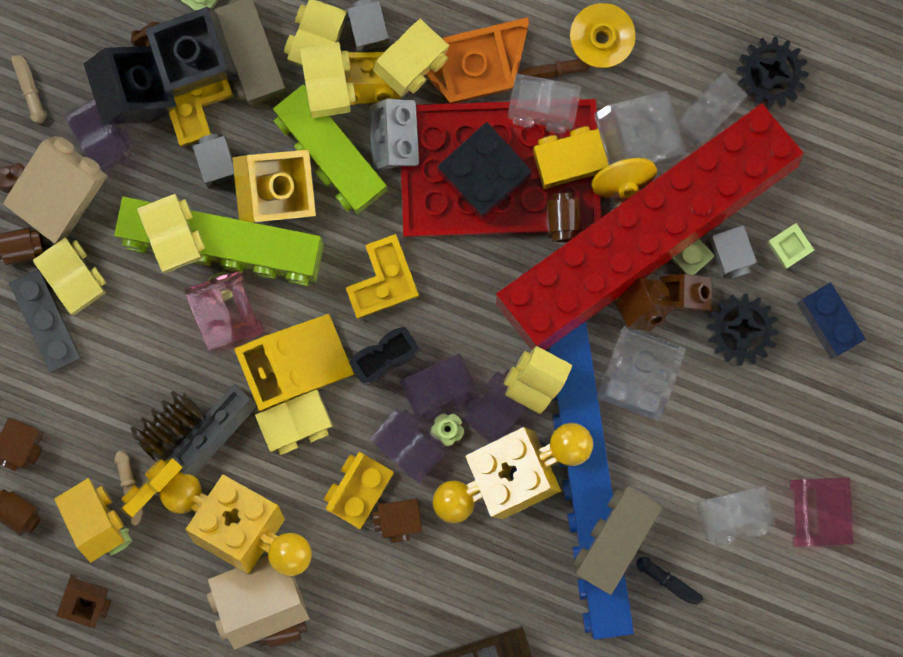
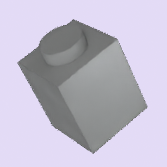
[347,0,390,52]
[193,134,235,188]
[709,225,757,279]

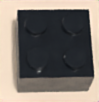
[145,7,237,97]
[83,46,177,125]
[437,122,532,221]

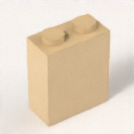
[3,136,108,244]
[207,555,310,650]

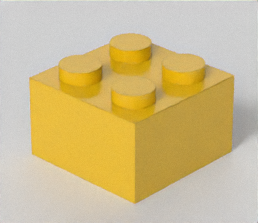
[232,150,316,223]

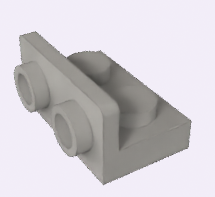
[369,99,419,171]

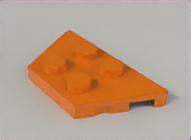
[425,17,529,104]

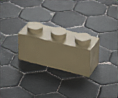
[214,0,287,107]
[573,486,663,595]

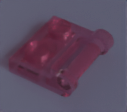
[184,271,264,351]
[789,477,854,547]

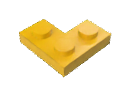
[169,79,234,148]
[345,234,419,320]
[120,458,183,518]

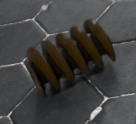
[130,391,206,462]

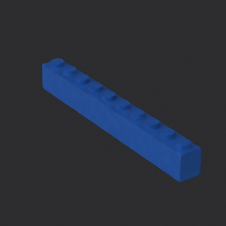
[545,321,634,640]

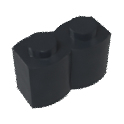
[349,327,419,385]

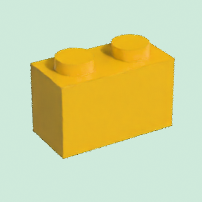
[533,127,609,190]
[54,478,125,563]

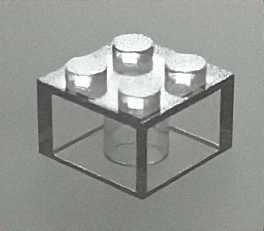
[594,91,687,166]
[597,326,686,422]

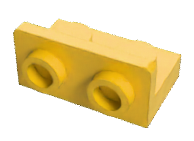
[344,52,401,105]
[324,451,395,530]

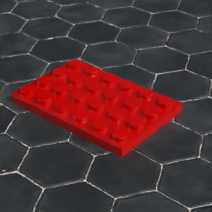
[401,99,601,238]

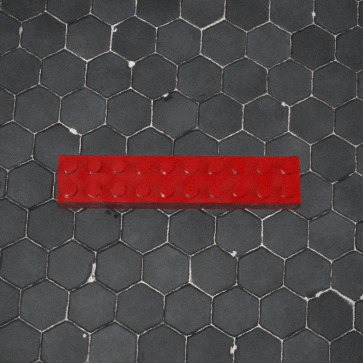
[496,103,804,350]

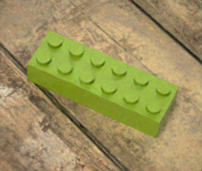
[114,196,324,286]

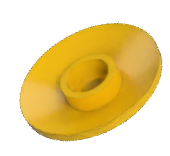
[570,3,636,68]
[592,158,657,199]

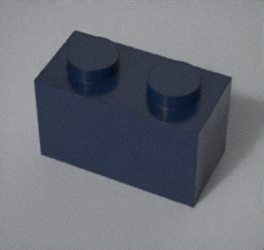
[797,282,866,359]

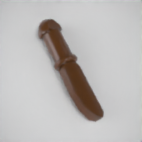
[517,59,591,83]

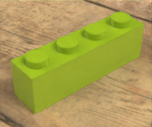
[273,84,388,215]

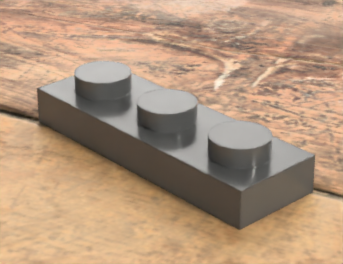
[9,269,82,373]
[167,384,257,476]

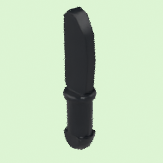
[636,557,703,605]

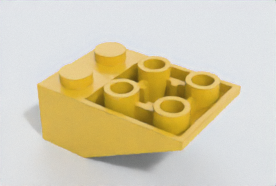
[234,314,354,412]

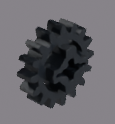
[736,37,809,110]
[706,294,779,366]

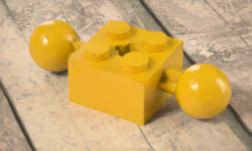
[433,423,593,523]
[159,471,312,576]

